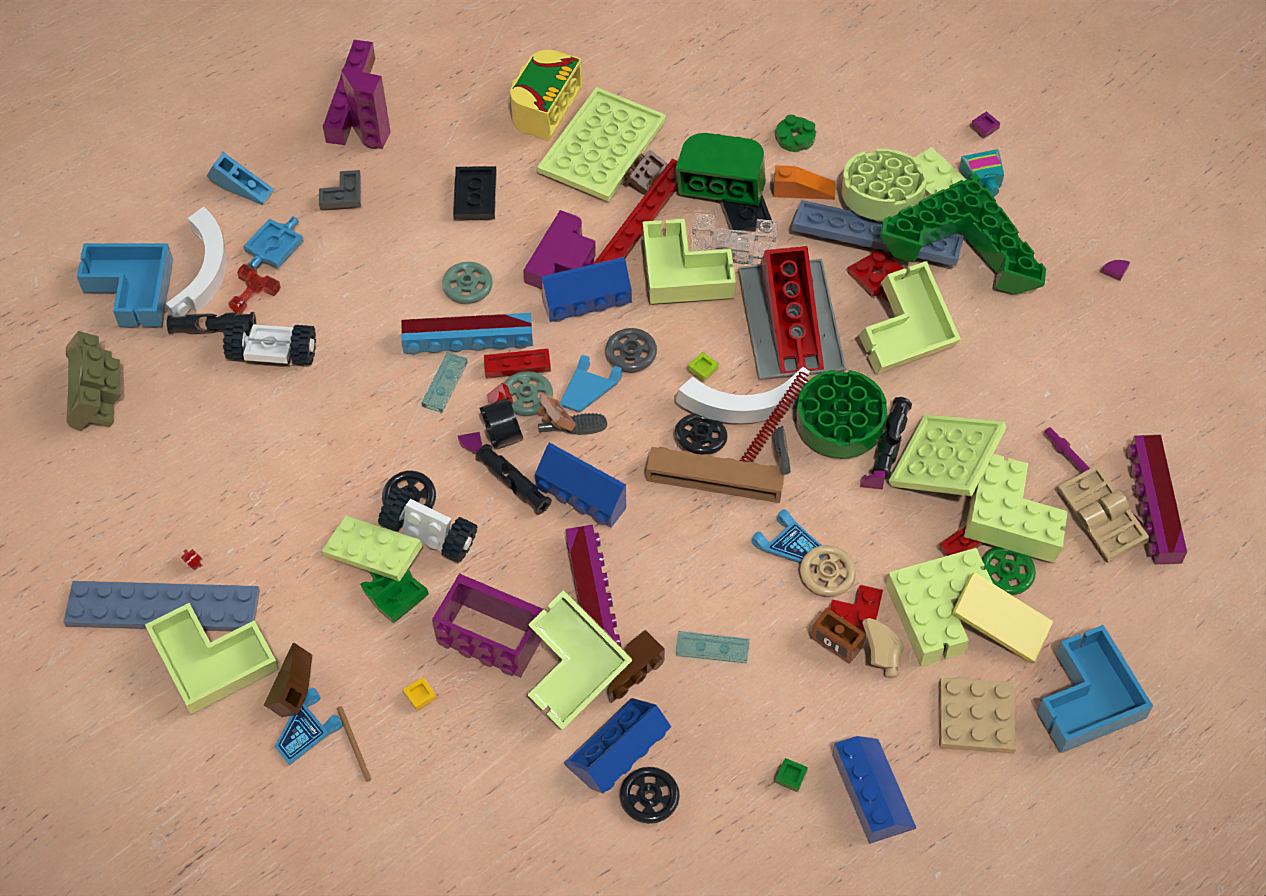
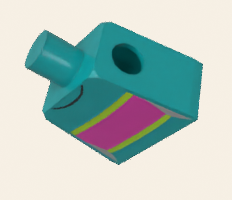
[959,149,1004,197]

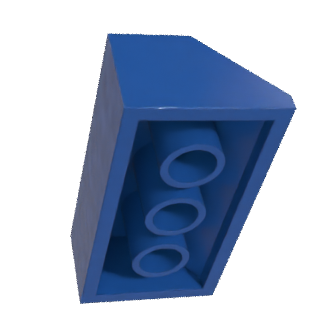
[541,257,632,322]
[535,442,626,528]
[564,698,672,793]
[832,736,916,844]

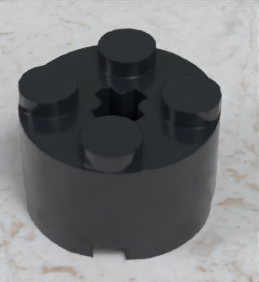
[480,397,524,449]

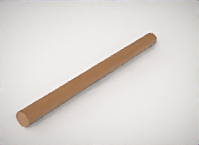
[337,706,371,782]

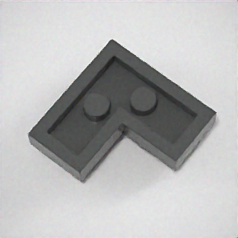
[319,170,361,209]

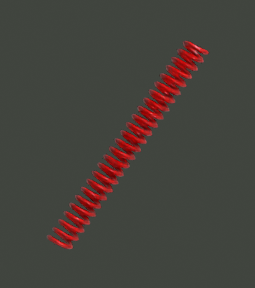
[739,372,809,462]

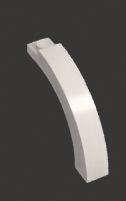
[166,207,227,317]
[676,367,810,423]

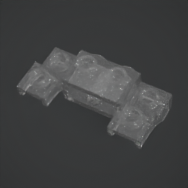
[690,213,778,265]

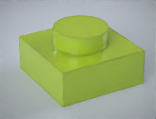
[688,352,719,382]

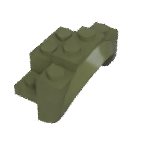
[66,331,121,431]

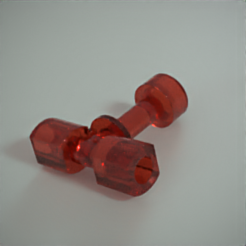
[228,264,281,314]

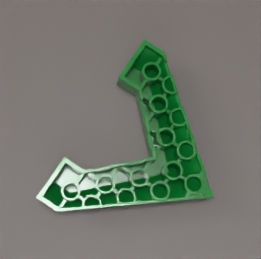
[880,173,1046,294]

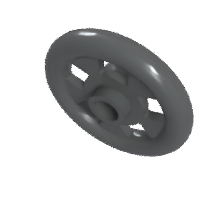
[605,328,657,372]

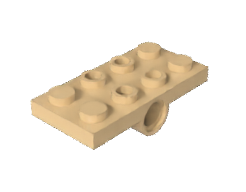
[1059,464,1149,562]

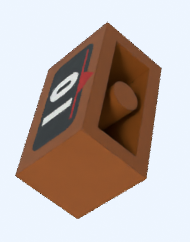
[811,608,866,663]

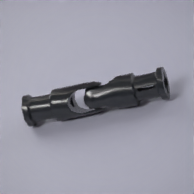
[167,312,257,334]
[871,397,912,480]
[475,444,552,514]

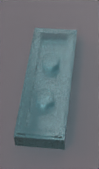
[421,352,468,413]
[676,631,750,664]

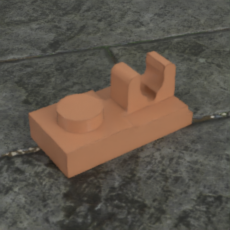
[537,393,576,431]

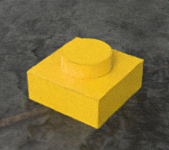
[403,677,437,712]

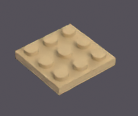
[940,677,1016,753]

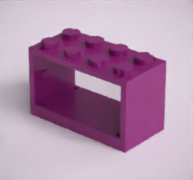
[432,573,544,678]

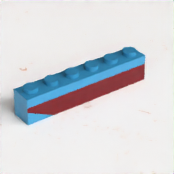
[401,313,533,354]

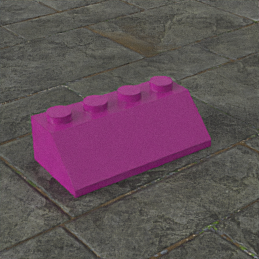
[342,68,391,149]

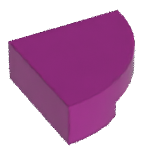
[1101,260,1130,281]
[458,432,482,454]
[860,471,885,490]

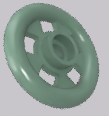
[442,262,493,304]
[504,371,553,416]

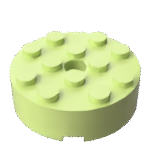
[842,149,927,222]

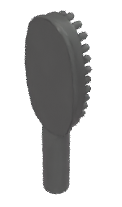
[538,413,607,435]
[774,426,791,475]

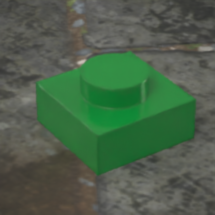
[775,758,808,792]

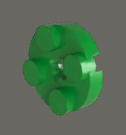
[775,114,816,152]

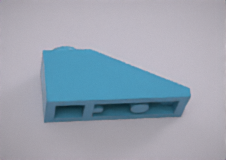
[207,152,274,205]

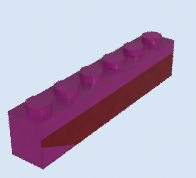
[323,40,376,145]
[1128,435,1187,565]
[565,524,621,647]

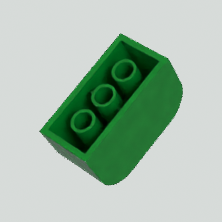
[676,133,766,206]

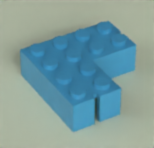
[77,243,173,327]
[1037,625,1153,753]

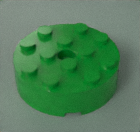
[796,370,887,458]

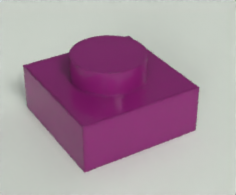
[971,111,1000,138]

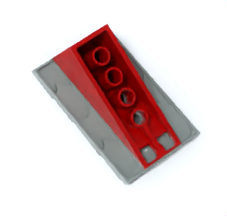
[738,246,846,380]

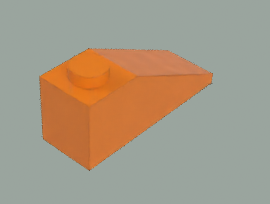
[773,165,835,200]

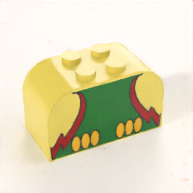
[510,50,582,141]

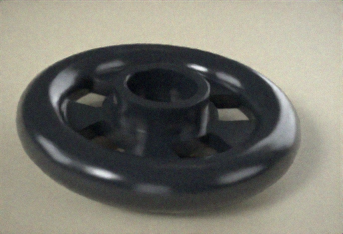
[675,414,728,455]
[382,470,436,509]
[620,767,680,824]

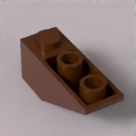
[608,630,665,703]
[264,643,312,717]

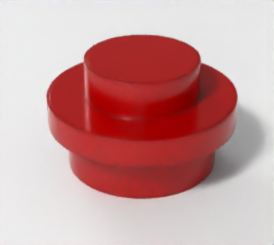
[181,549,203,570]

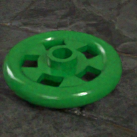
[982,547,1036,595]

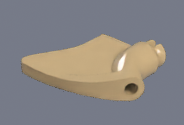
[863,618,904,678]

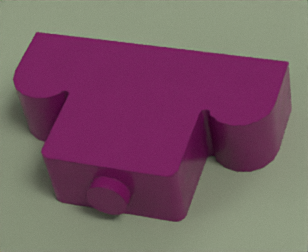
[523,210,596,289]

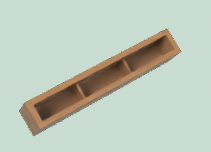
[646,447,785,503]

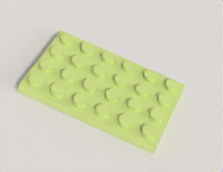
[537,87,666,202]

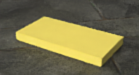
[952,572,1053,663]

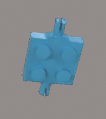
[243,216,303,270]

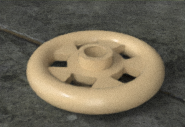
[800,545,856,597]

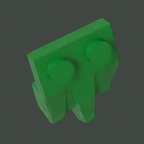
[360,569,429,623]

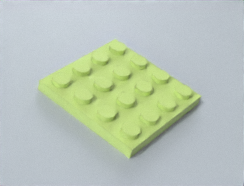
[889,414,1007,496]

